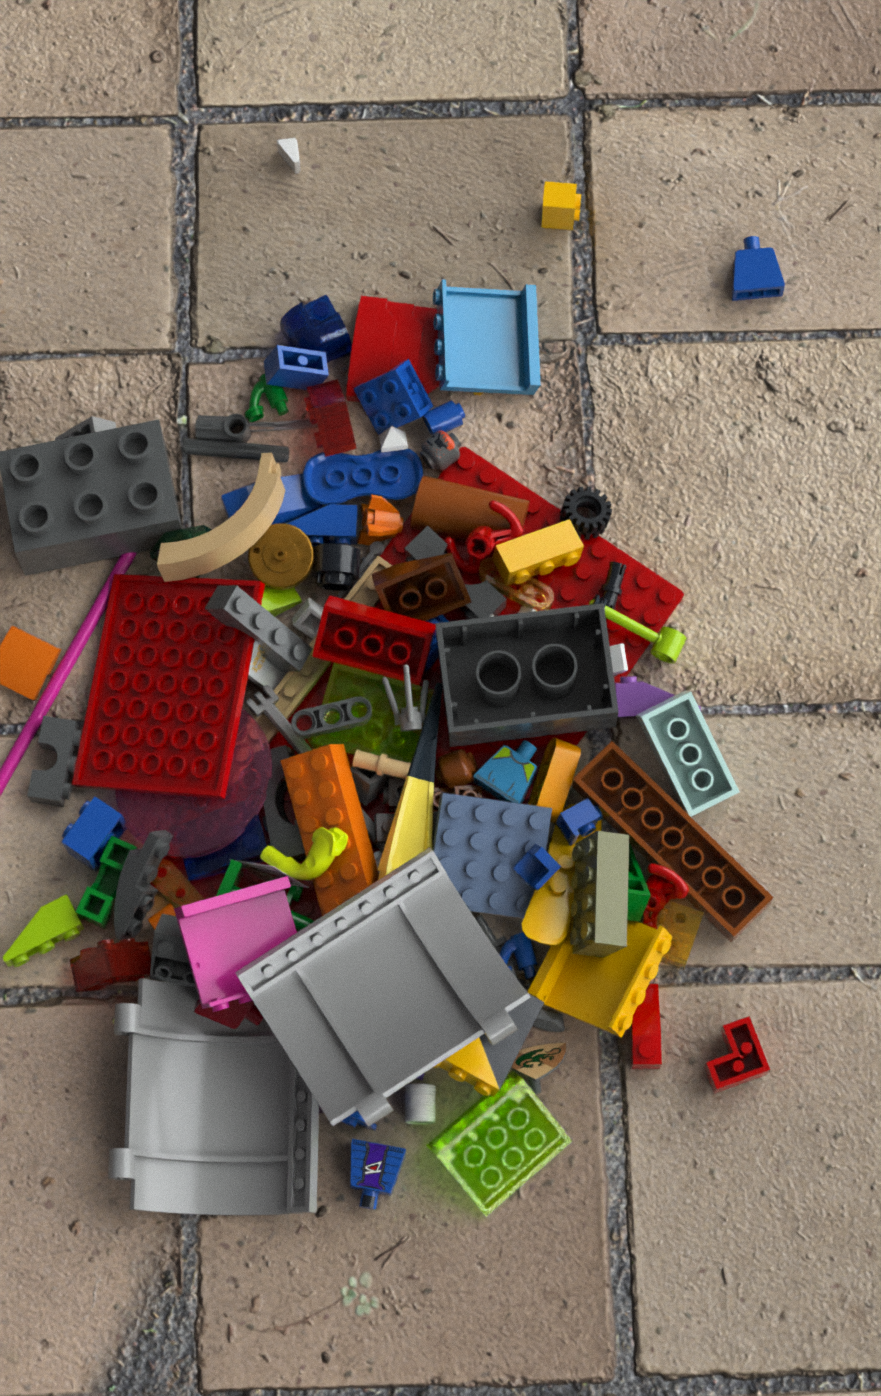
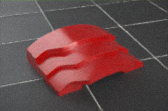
[346,295,440,402]

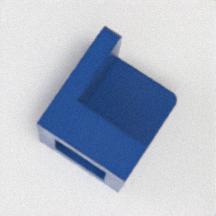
[513,844,561,890]

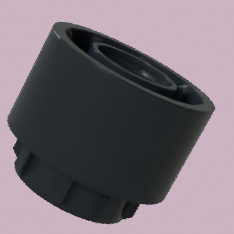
[312,544,361,591]

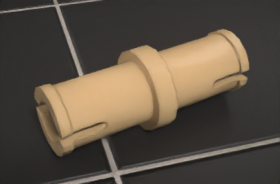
[353,749,411,780]

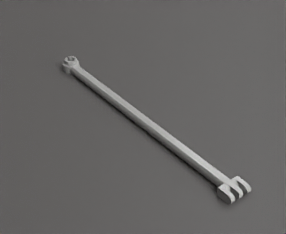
[245,685,385,853]

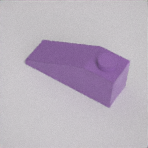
[615,676,701,717]

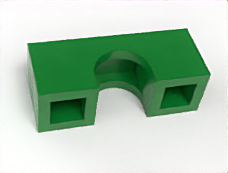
[75,836,138,929]

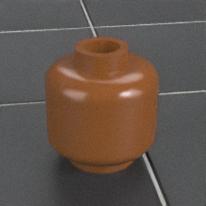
[435,749,478,789]

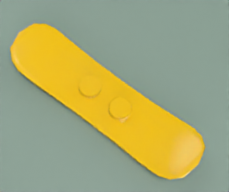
[522,804,602,946]

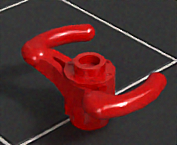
[444,500,523,575]
[637,863,689,929]

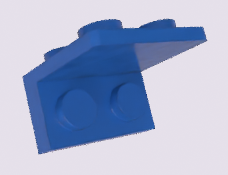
[354,359,434,435]

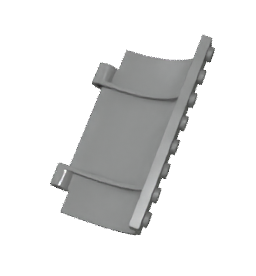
[235,847,531,1127]
[108,978,319,1216]

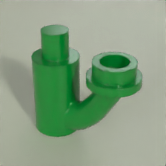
[244,374,289,422]

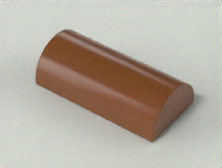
[411,475,530,541]

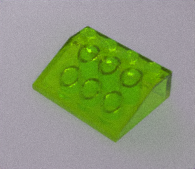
[311,662,434,763]
[426,1071,572,1217]

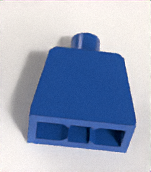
[732,236,785,301]

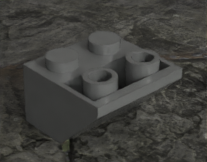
[150,914,196,988]

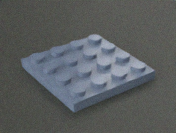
[432,792,552,918]

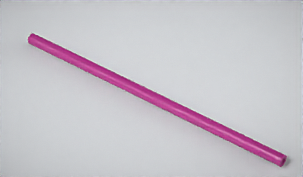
[0,552,137,796]

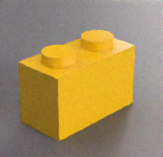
[542,181,581,230]

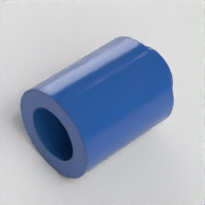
[422,400,466,435]

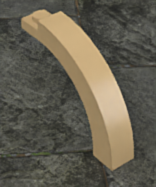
[157,453,285,582]

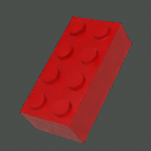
[312,595,436,686]

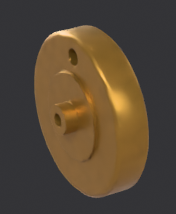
[248,523,314,590]

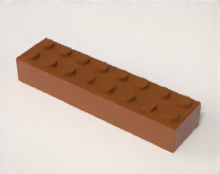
[572,741,774,943]

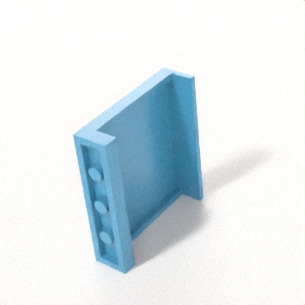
[432,279,541,395]

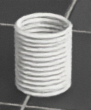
[405,1084,436,1125]

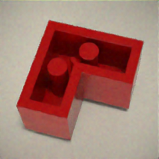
[704,1016,770,1094]

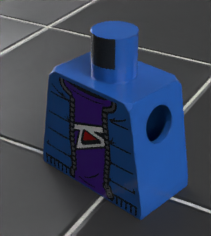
[350,1139,406,1210]

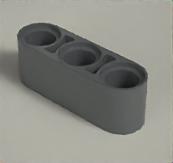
[291,697,372,739]

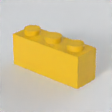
[492,519,584,586]

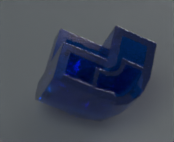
[280,294,352,363]

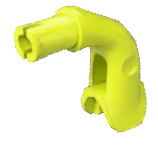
[260,827,348,880]

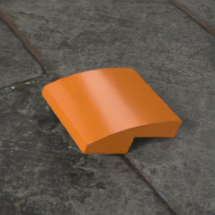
[0,626,61,700]

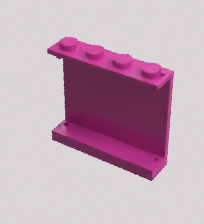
[174,876,297,1012]

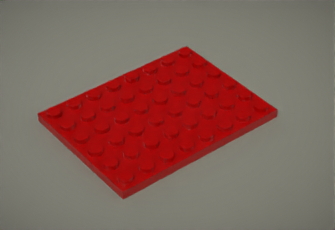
[72,574,265,799]

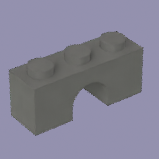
[27,716,82,807]

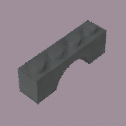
[404,526,506,619]
[205,585,313,672]
[253,745,306,862]

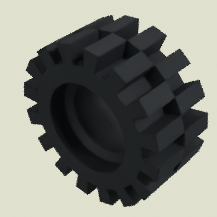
[560,486,612,539]

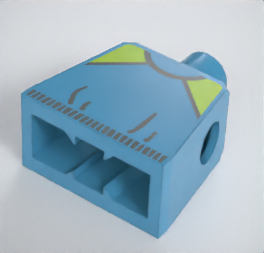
[473,740,537,803]

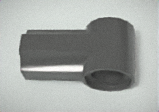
[195,414,251,443]

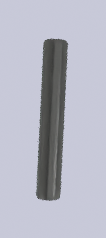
[183,438,290,462]

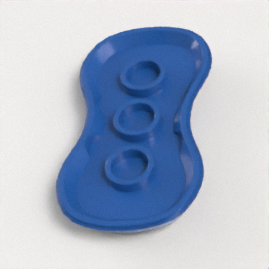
[303,449,423,505]

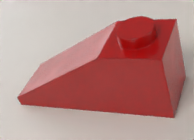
[631,984,662,1069]

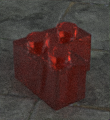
[304,379,357,457]
[70,938,151,992]

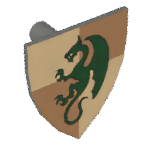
[511,1043,566,1094]

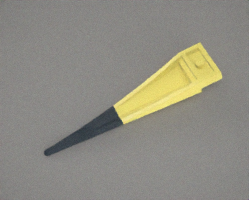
[377,683,443,880]

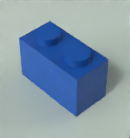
[264,345,329,391]

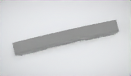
[248,418,317,432]

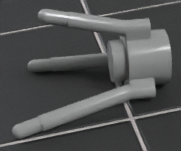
[382,665,429,731]

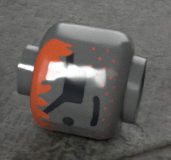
[420,430,461,471]

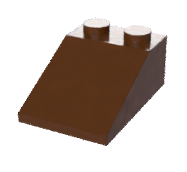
[371,553,472,621]

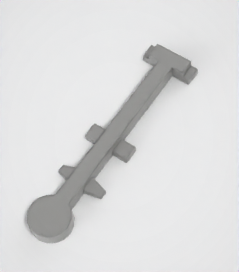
[332,541,385,599]

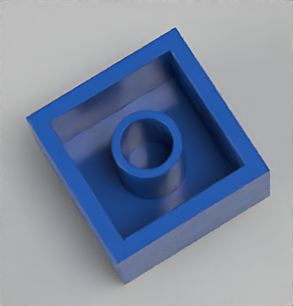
[62,796,128,872]

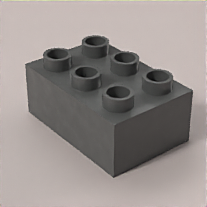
[0,419,185,576]
[435,603,619,747]

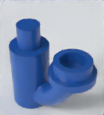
[499,932,538,980]

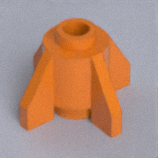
[357,494,403,545]

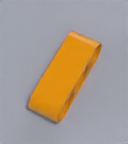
[528,738,581,823]

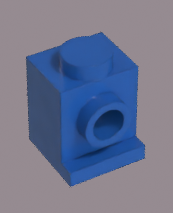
[556,798,603,846]

